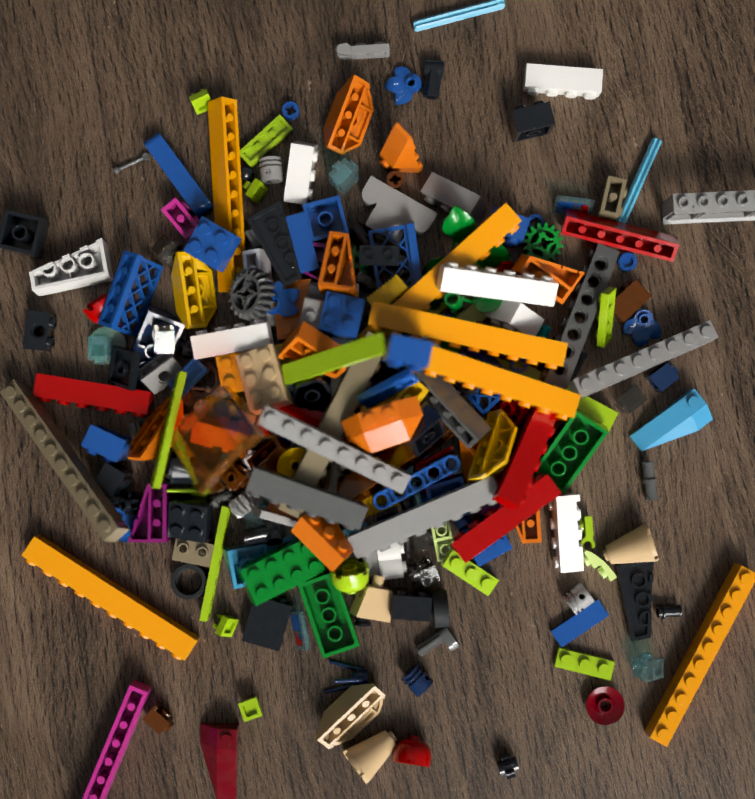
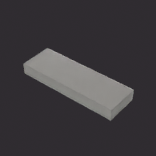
[250,505,298,527]

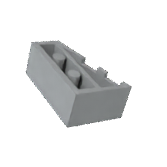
[421,172,488,229]

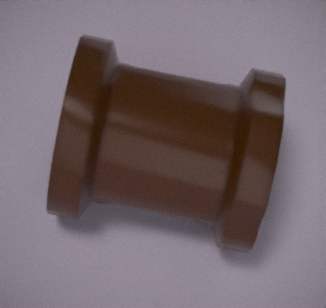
[387,171,404,191]

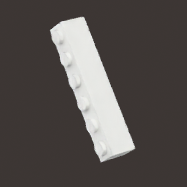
[436,261,559,307]

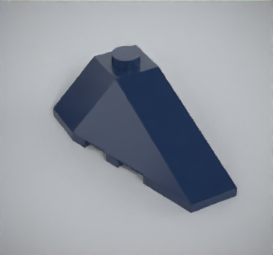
[131,304,185,385]

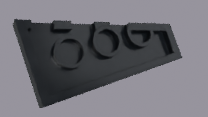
[247,200,302,288]
[615,562,654,641]

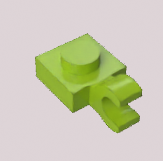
[578,515,595,549]

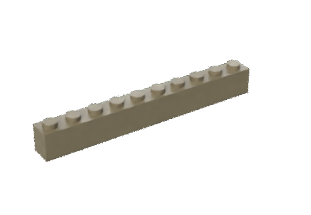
[278,330,386,519]
[0,379,130,542]

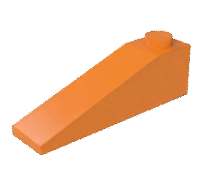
[379,122,423,173]

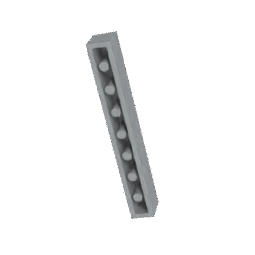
[568,320,718,399]
[257,403,411,494]
[347,475,498,560]

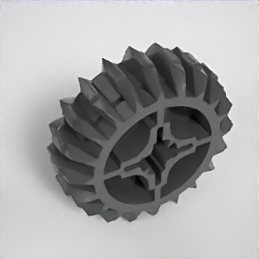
[228,268,276,321]

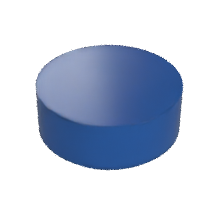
[617,252,637,272]

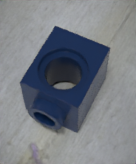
[645,363,680,392]

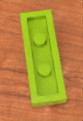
[240,114,293,168]
[595,286,616,348]
[441,548,499,596]
[553,647,615,681]

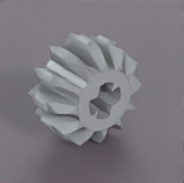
[228,491,262,518]

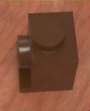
[142,701,175,735]

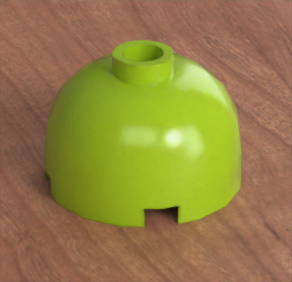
[330,558,369,595]

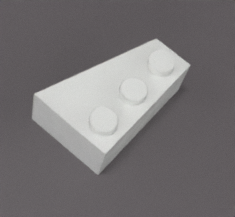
[283,141,319,204]

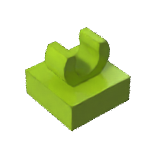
[189,89,212,115]
[242,178,268,204]
[213,614,239,637]
[238,696,263,722]

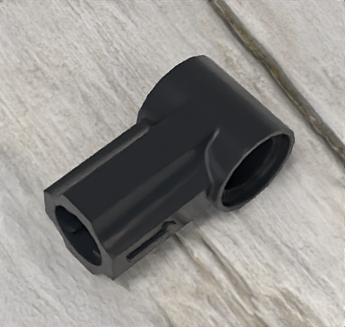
[423,59,445,100]
[242,521,283,548]

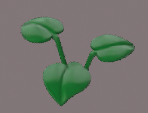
[422,205,511,277]
[429,292,502,353]

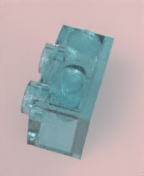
[328,158,359,196]

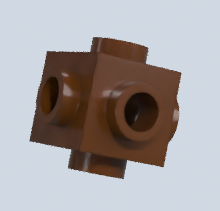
[218,461,251,491]

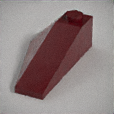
[200,722,240,799]

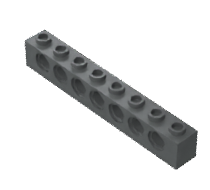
[539,243,620,390]

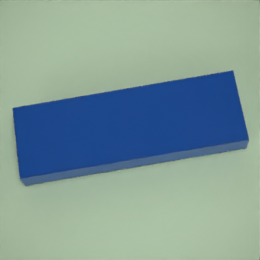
[286,212,320,274]
[358,369,419,408]
[550,599,609,648]

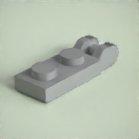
[336,41,390,60]

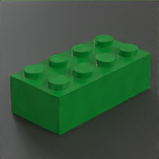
[533,407,609,495]
[236,538,326,606]
[298,571,360,659]

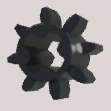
[175,334,194,359]
[119,492,142,516]
[497,753,519,780]

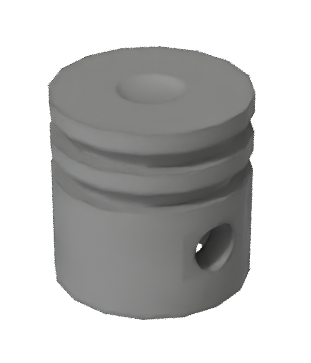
[259,156,284,184]
[562,583,595,615]

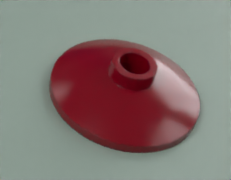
[586,686,625,725]

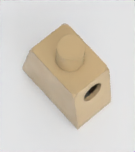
[349,574,393,623]

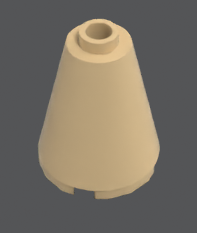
[603,524,660,564]
[343,730,397,784]

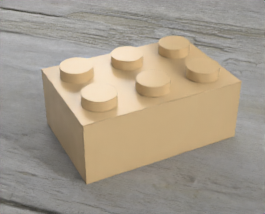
[235,343,293,415]

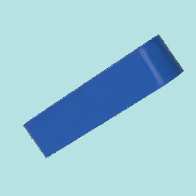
[143,132,213,218]
[373,454,460,510]

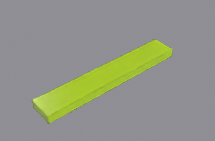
[281,333,387,385]
[150,371,187,489]
[199,505,231,622]

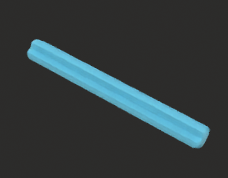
[413,0,505,32]
[615,137,662,223]

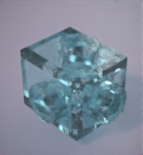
[632,652,664,682]

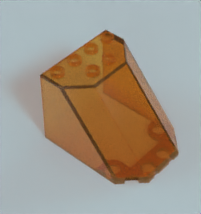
[171,385,277,495]

